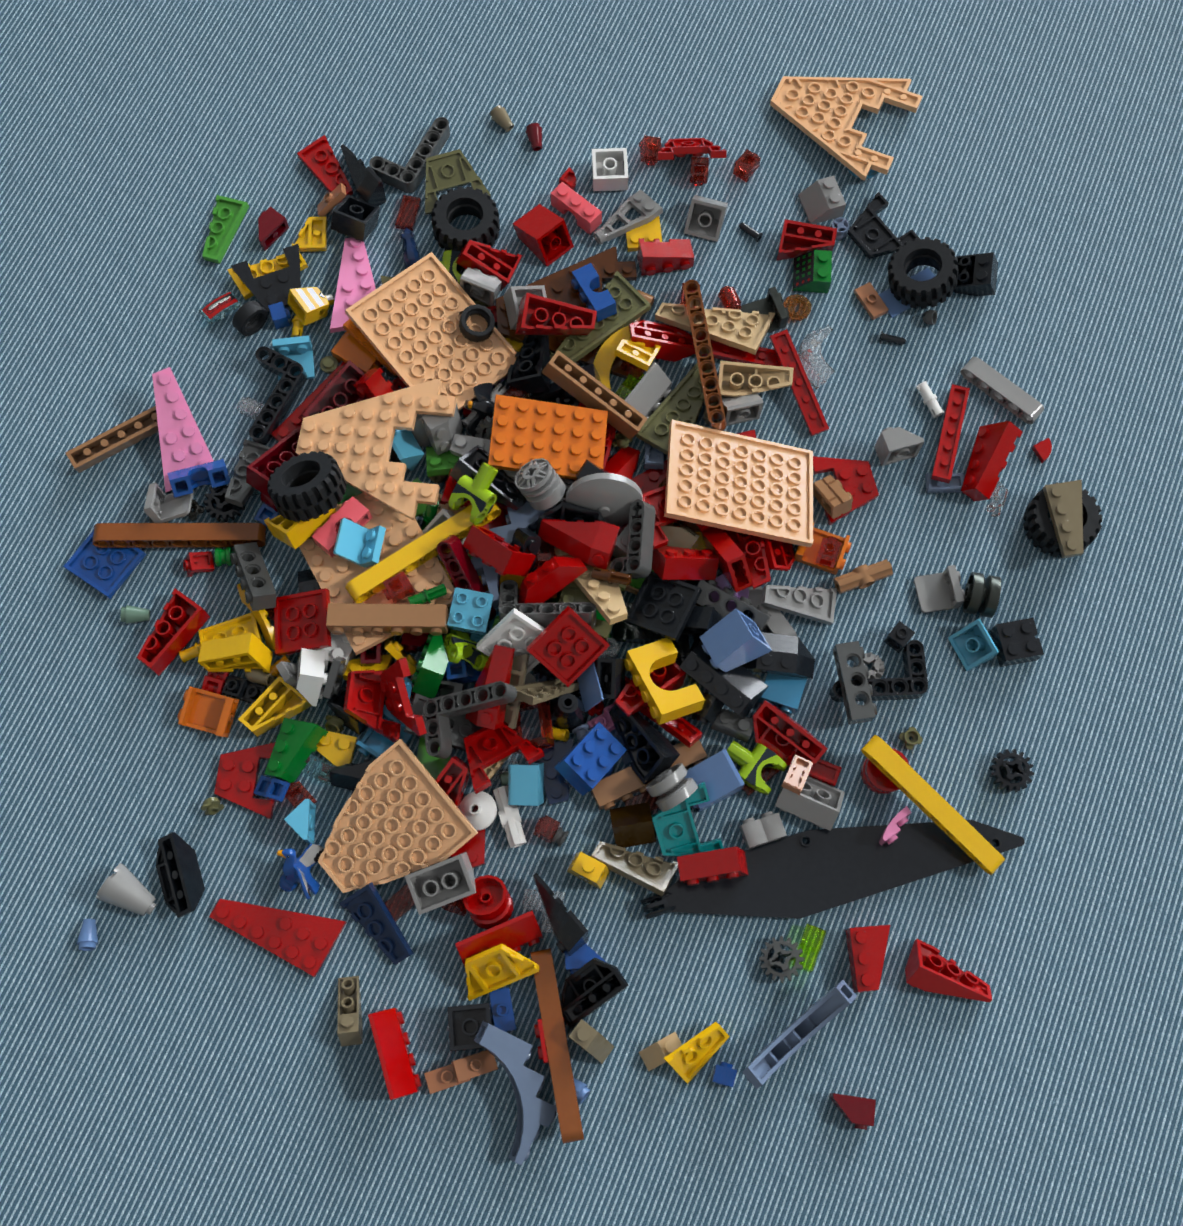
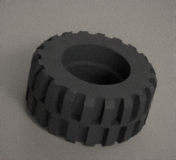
[431,186,500,251]
[888,237,958,309]
[267,451,347,522]
[1023,483,1102,558]

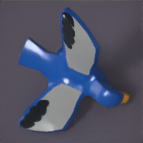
[277,843,324,899]

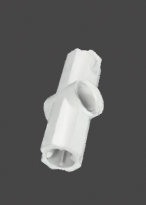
[493,786,527,848]

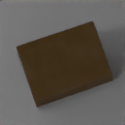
[610,802,656,848]

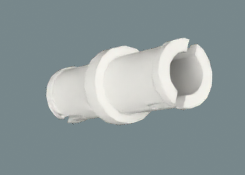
[916,381,944,418]

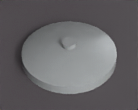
[566,473,643,527]

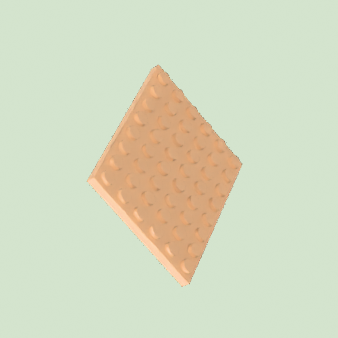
[345,252,517,410]
[664,420,813,547]
[299,493,455,655]

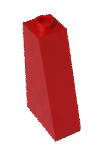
[701,527,754,593]

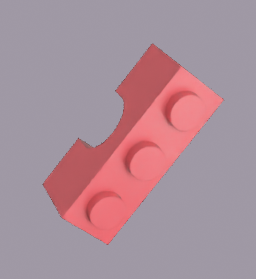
[551,182,602,235]
[312,496,372,558]

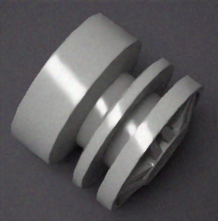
[515,458,566,511]

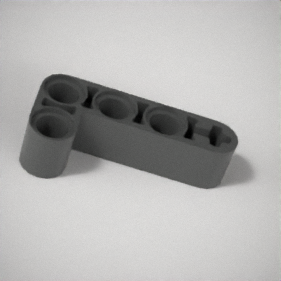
[610,499,656,579]

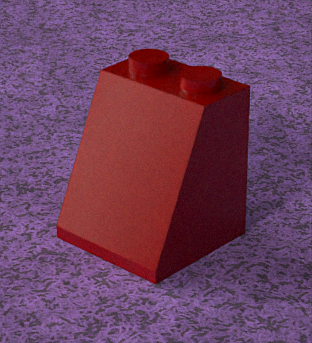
[513,204,574,267]

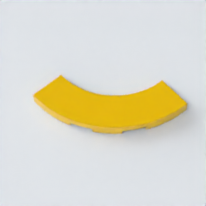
[594,326,632,390]
[237,584,275,651]

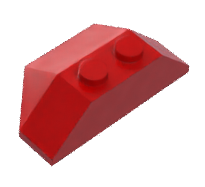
[629,320,696,362]
[763,538,796,571]
[518,555,588,603]
[753,700,828,766]

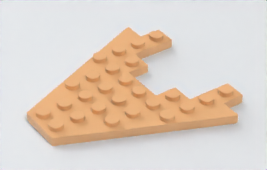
[770,76,923,181]
[295,379,457,520]

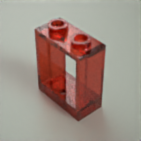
[507,700,554,754]

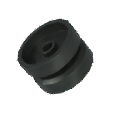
[963,572,1001,618]

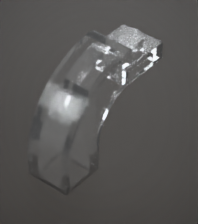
[798,325,835,390]

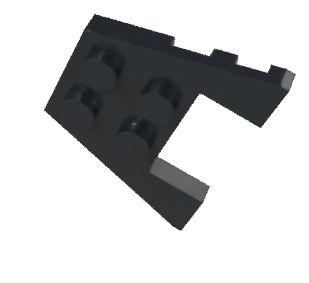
[847,192,919,259]
[231,244,301,313]

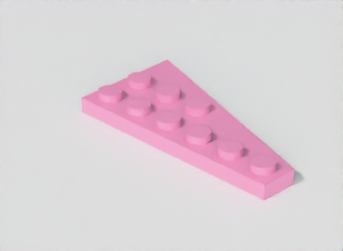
[330,237,376,333]
[152,367,214,493]

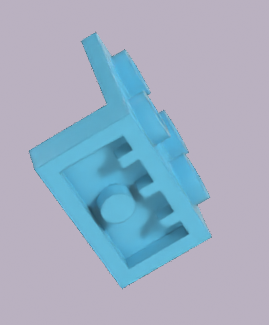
[272,335,315,380]
[333,518,386,568]
[447,587,494,636]

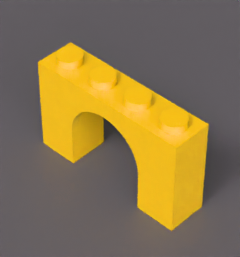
[624,638,705,725]

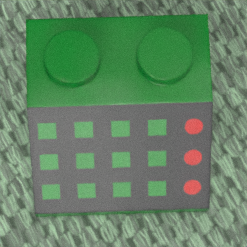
[792,250,832,293]

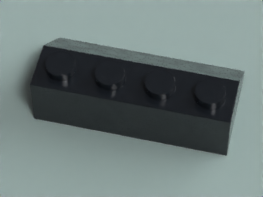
[679,643,769,718]

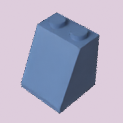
[699,608,772,672]
[684,748,744,813]

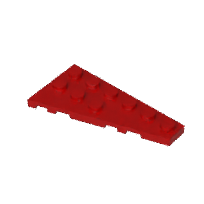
[209,899,347,977]

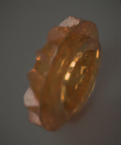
[783,294,811,321]

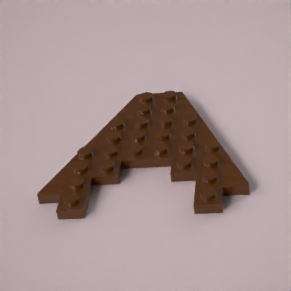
[496,247,637,379]

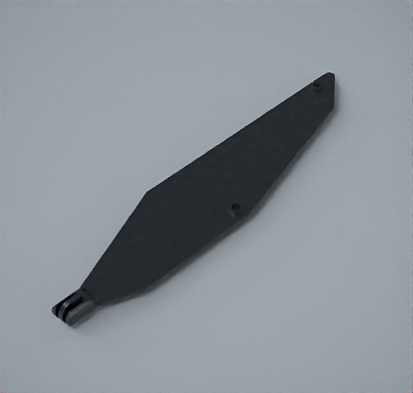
[640,820,1025,920]

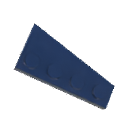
[339,882,413,965]

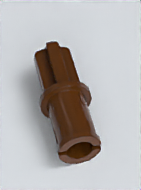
[591,567,632,585]

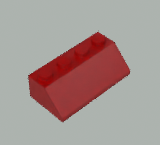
[455,910,543,966]
[368,1008,422,1100]

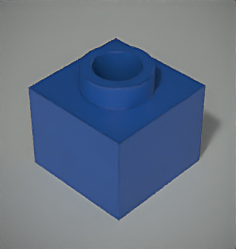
[268,302,291,330]
[711,1062,737,1087]

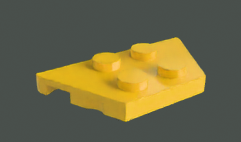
[465,944,539,1001]

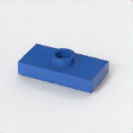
[489,987,517,1032]

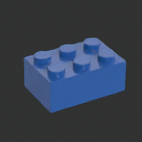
[554,722,627,796]

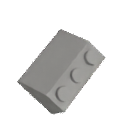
[624,362,672,421]
[775,776,845,831]
[405,852,476,915]

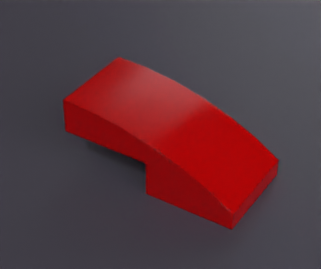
[201,672,230,695]

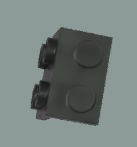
[740,287,789,333]

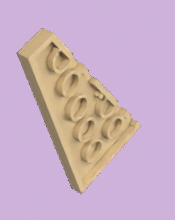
[655,303,775,355]
[552,547,628,625]

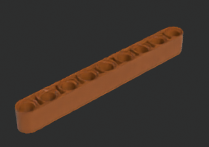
[683,280,727,431]
[92,523,266,548]
[530,948,584,1144]

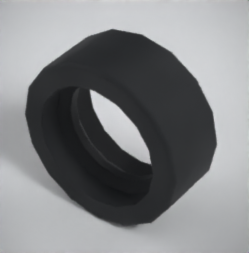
[232,301,268,336]
[459,304,495,342]

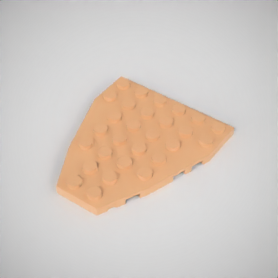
[318,739,478,893]

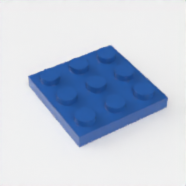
[63,530,146,599]

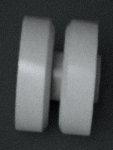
[646,763,698,812]

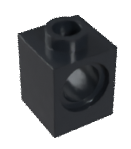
[884,621,915,653]

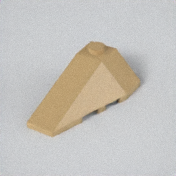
[718,361,794,397]

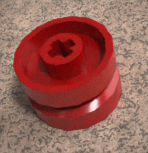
[861,748,909,794]
[463,875,514,929]

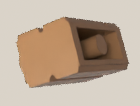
[813,475,853,519]

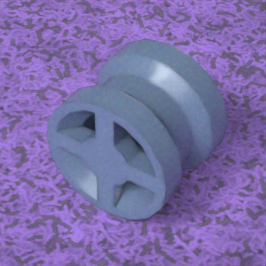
[831,217,849,240]

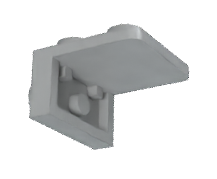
[144,482,194,523]
[914,565,965,613]

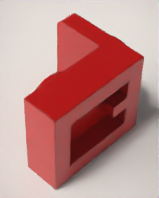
[183,551,215,577]

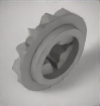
[853,652,885,679]

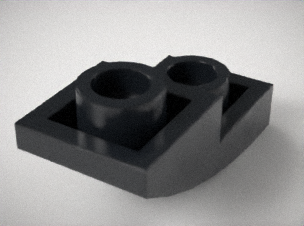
[222,675,267,704]

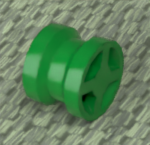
[215,547,233,567]

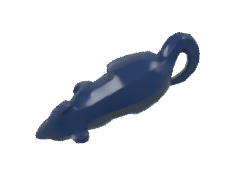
[401,228,420,269]

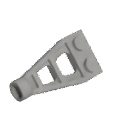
[593,189,663,245]

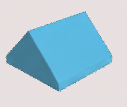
[392,429,424,471]
[948,618,999,671]
[508,762,544,806]
[284,799,316,845]

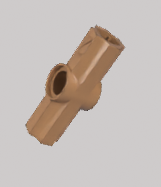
[834,559,893,594]

